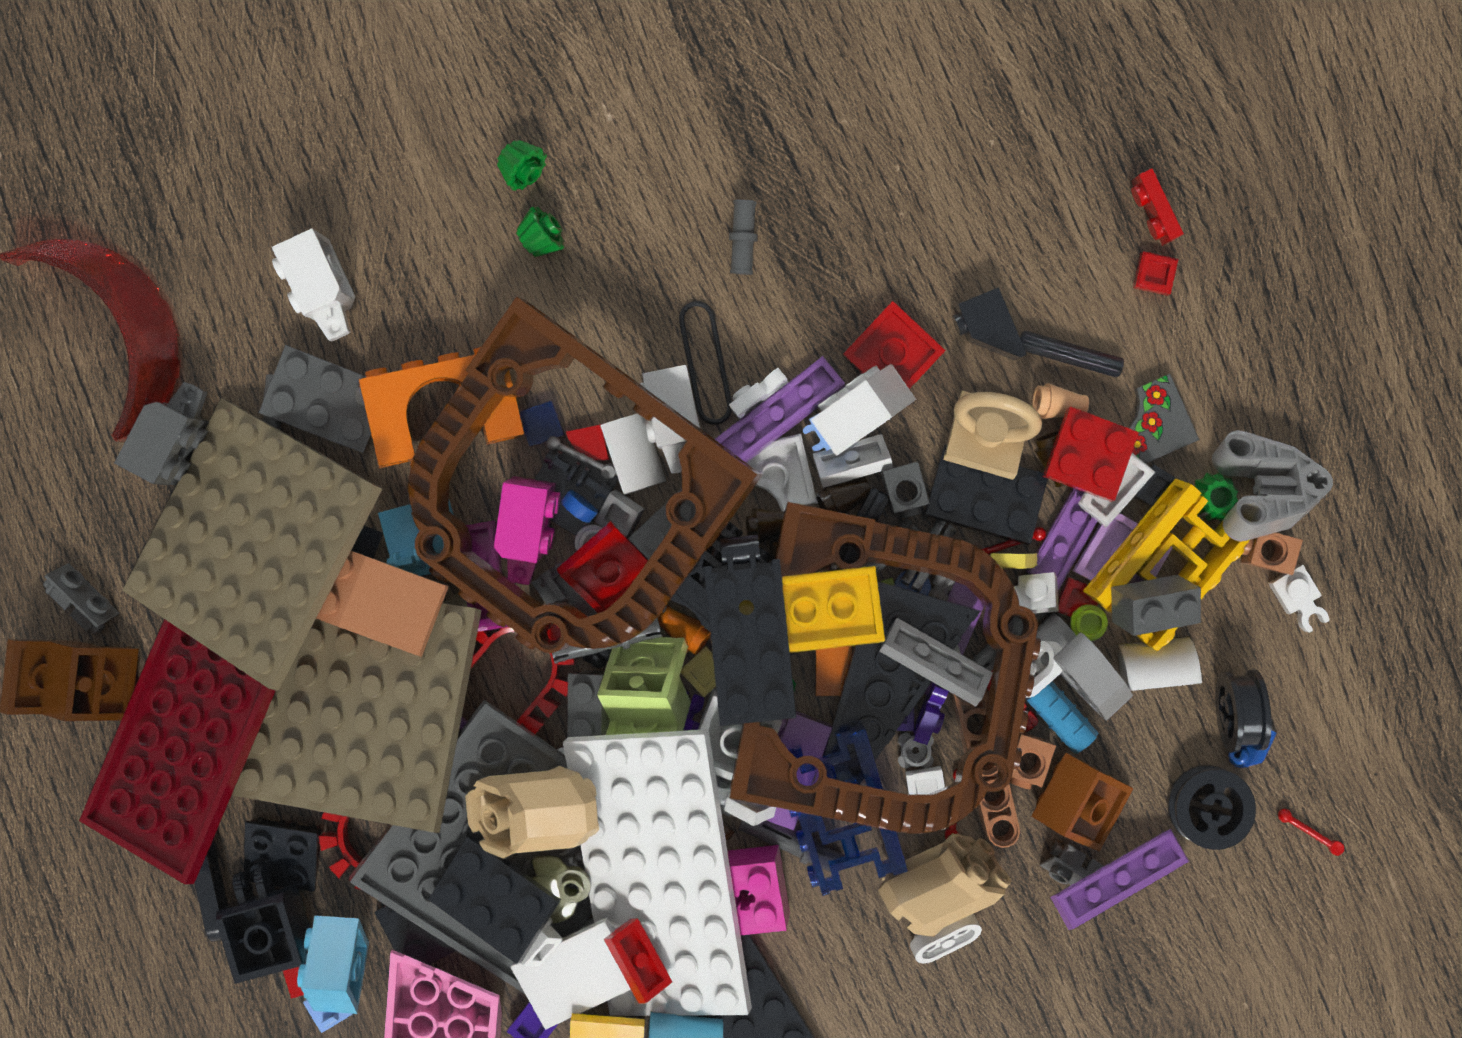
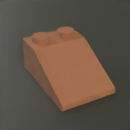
[316,551,448,657]

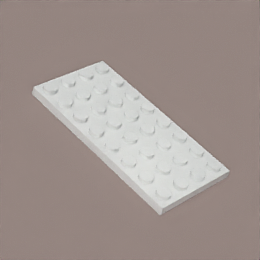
[563,729,752,1016]

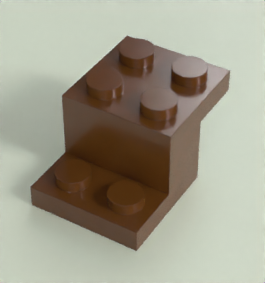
[0,639,139,721]

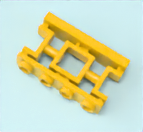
[1083,478,1250,651]

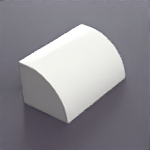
[600,414,666,495]
[1117,637,1202,691]

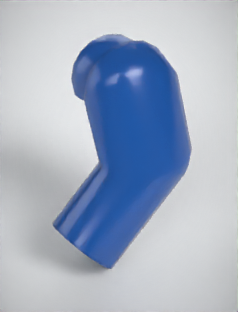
[1228,730,1277,768]

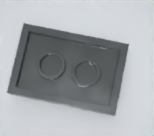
[259,345,371,453]

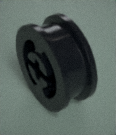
[1215,669,1272,753]
[1167,765,1256,850]

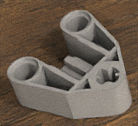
[1212,430,1333,542]
[1036,612,1133,721]

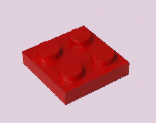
[842,301,946,389]
[1043,406,1139,502]
[556,521,648,613]

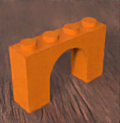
[359,347,524,468]

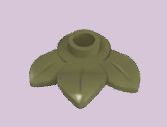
[532,855,591,923]

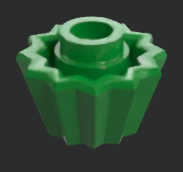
[497,140,547,191]
[516,207,565,257]
[1195,472,1239,522]

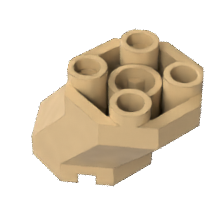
[465,766,599,858]
[878,833,1011,937]

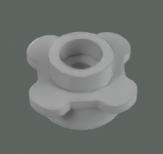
[898,732,934,768]

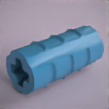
[1026,681,1099,754]

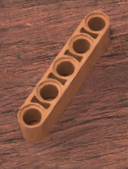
[950,689,1020,848]

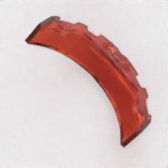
[0,239,181,443]

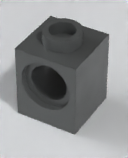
[880,462,930,518]

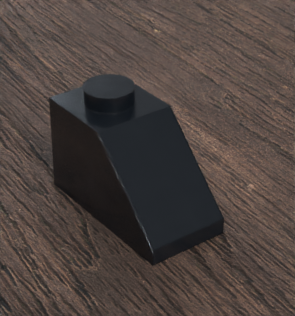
[952,287,1027,361]

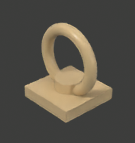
[943,390,1042,480]

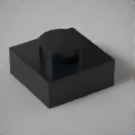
[1134,465,1177,507]

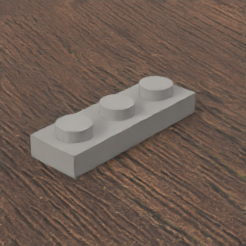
[879,618,993,707]

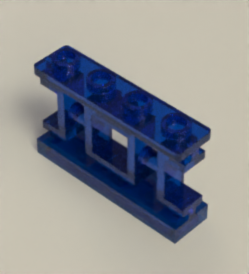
[788,724,908,896]

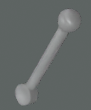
[546,436,616,479]

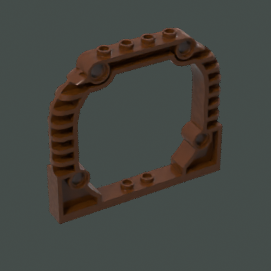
[407,296,763,653]
[728,502,1041,834]

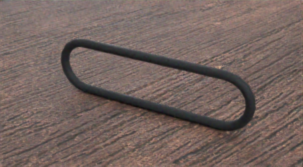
[679,301,732,425]

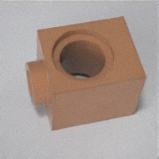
[1241,533,1303,575]
[1010,733,1056,790]

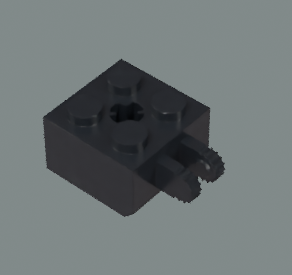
[215,866,310,984]

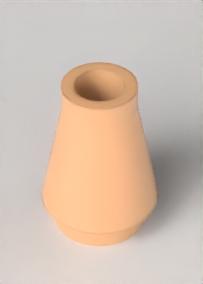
[1032,383,1089,419]

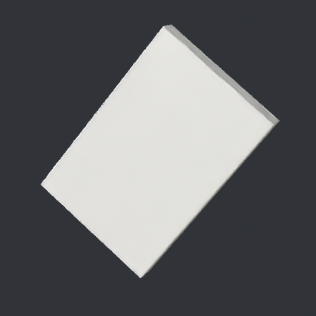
[510,917,631,1030]

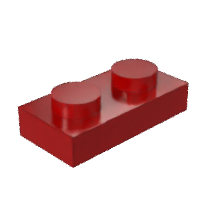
[1131,168,1184,246]
[603,918,673,1003]

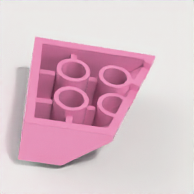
[384,950,502,1038]

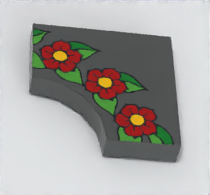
[1128,374,1199,464]

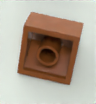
[1031,753,1134,852]

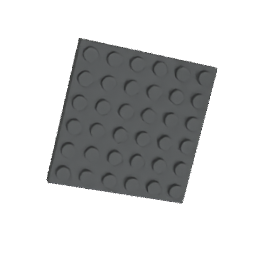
[349,700,592,994]

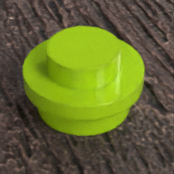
[1070,605,1108,641]

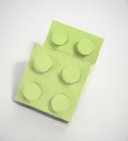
[597,637,691,735]

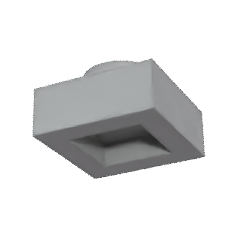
[595,489,645,539]

